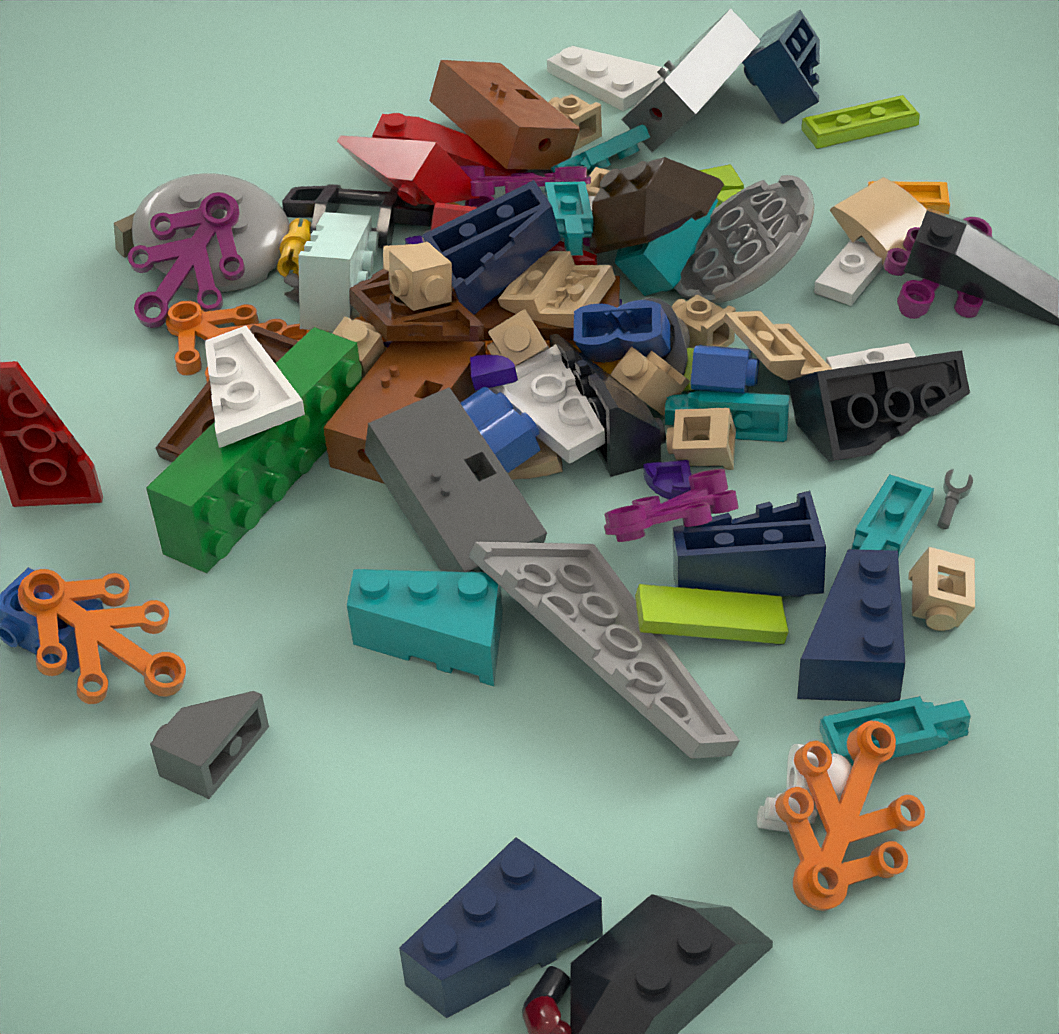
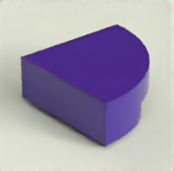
[470,355,519,391]
[643,460,692,500]

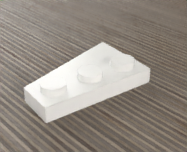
[547,46,668,111]
[205,326,305,448]
[488,345,605,464]

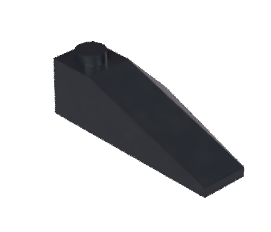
[904,208,1059,326]
[549,333,666,477]
[788,350,970,462]

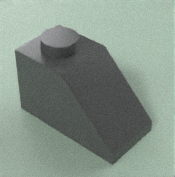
[150,691,269,799]

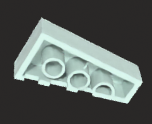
[298,212,378,332]

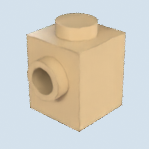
[389,242,452,311]
[487,309,549,366]

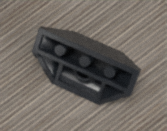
[570,894,773,1034]

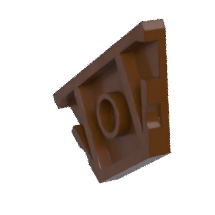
[349,269,484,342]

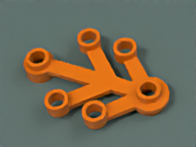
[166,301,287,382]
[18,569,186,704]
[775,721,925,911]

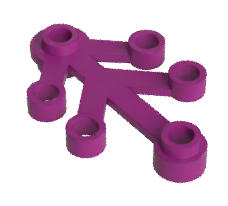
[460,166,591,196]
[128,192,245,328]
[883,217,992,319]
[604,469,739,542]

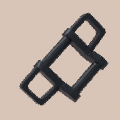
[282,184,435,248]

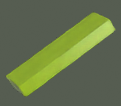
[801,95,920,149]
[635,584,789,644]

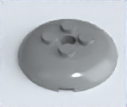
[132,173,290,292]
[674,175,815,304]

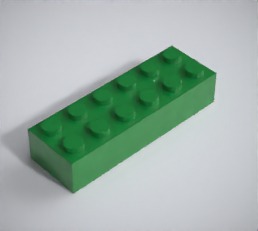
[146,327,362,574]

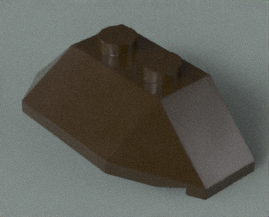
[589,157,724,254]

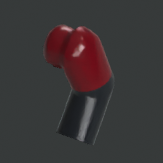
[522,966,571,1034]

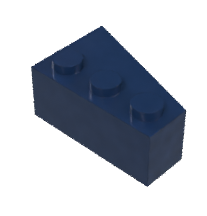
[742,9,820,124]
[421,180,561,315]
[673,490,826,597]
[797,549,906,703]
[399,837,603,1018]

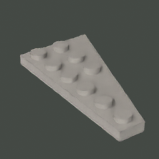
[469,542,740,759]

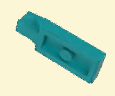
[551,124,650,174]
[545,182,593,256]
[665,391,790,442]
[852,474,934,558]
[819,696,971,766]

